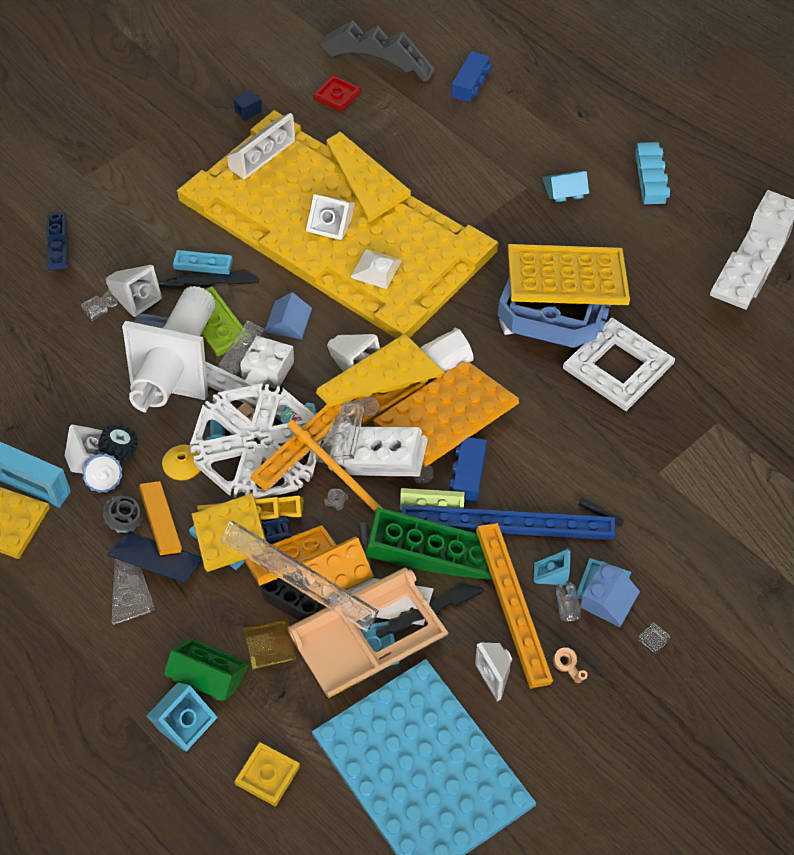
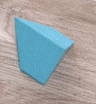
[534,548,570,586]

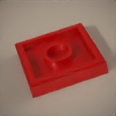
[313,75,361,112]

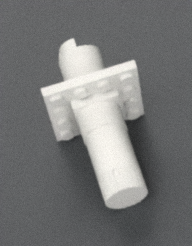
[122,286,216,413]

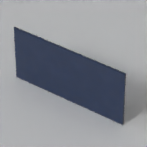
[107,532,203,583]

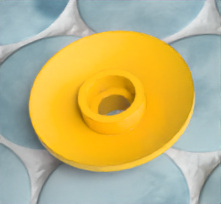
[162,445,201,480]

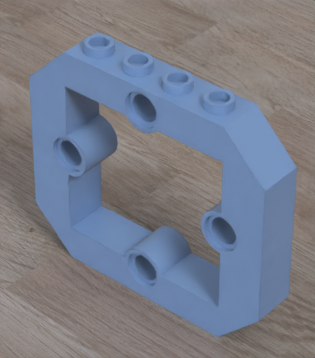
[498,278,611,347]

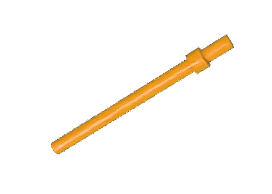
[287,419,382,512]

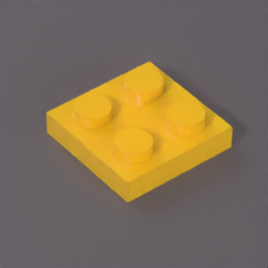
[234,742,300,807]

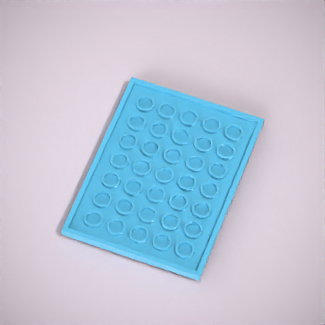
[312,659,536,855]

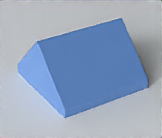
[265,292,312,339]

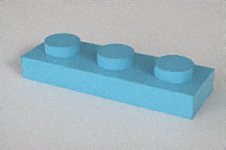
[173,250,233,275]

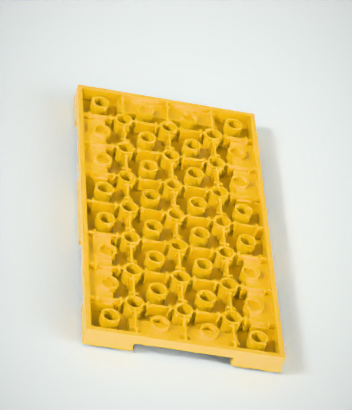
[177,110,498,339]

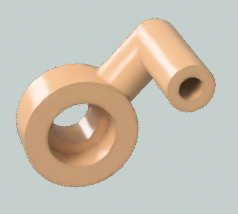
[553,648,587,683]

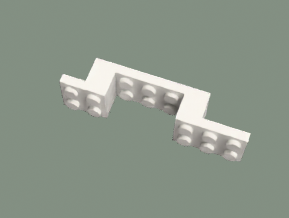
[710,190,794,310]

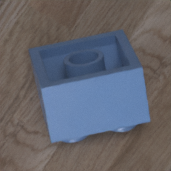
[580,561,640,627]

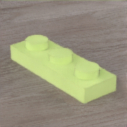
[400,488,465,510]

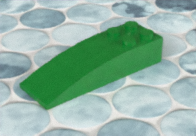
[365,507,493,580]

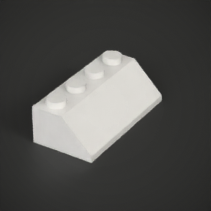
[227,113,295,180]

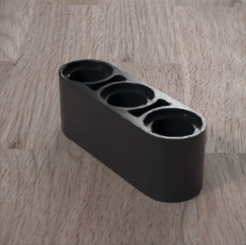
[261,579,319,621]

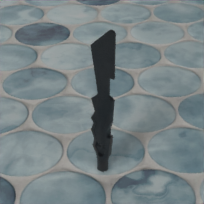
[157,270,259,288]
[376,583,484,639]

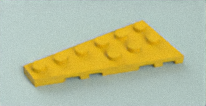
[326,132,411,223]
[316,334,445,407]

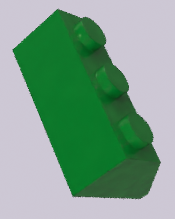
[164,638,250,701]

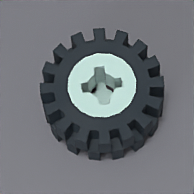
[98,424,138,461]

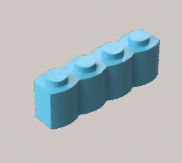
[635,142,670,204]

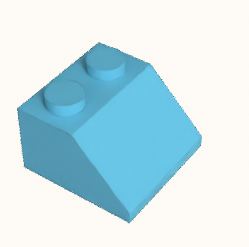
[542,171,589,202]
[147,682,217,752]

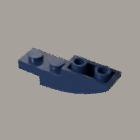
[46,213,69,271]

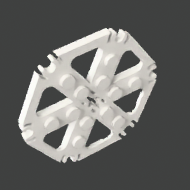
[190,383,322,499]

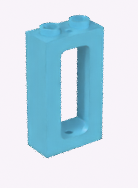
[0,442,71,508]

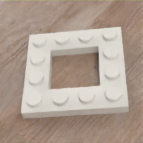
[563,318,675,411]

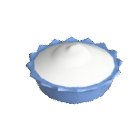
[82,453,123,493]

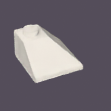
[306,194,355,240]
[351,249,401,289]
[65,425,116,474]
[475,643,512,701]

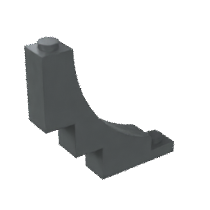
[320,20,435,82]

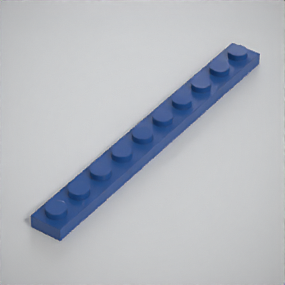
[401,505,615,540]

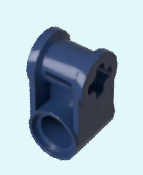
[262,517,294,546]

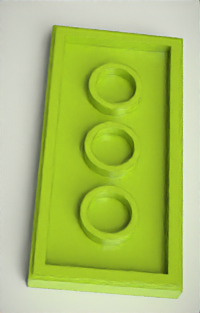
[201,286,251,357]

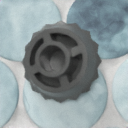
[102,495,144,533]

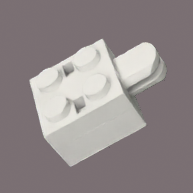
[240,336,294,390]

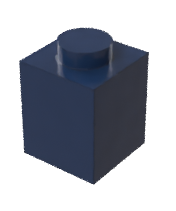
[233,90,262,121]

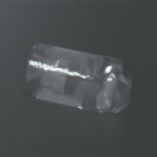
[556,581,581,622]

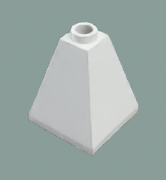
[106,265,162,317]
[327,334,380,372]

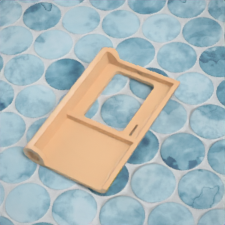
[287,567,449,698]

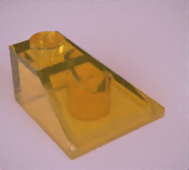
[244,618,296,669]

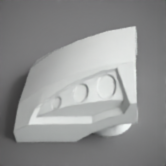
[420,328,473,372]

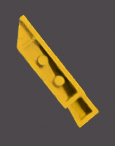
[197,496,304,521]

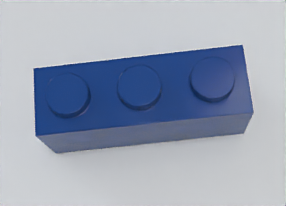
[452,51,492,102]
[449,437,487,503]

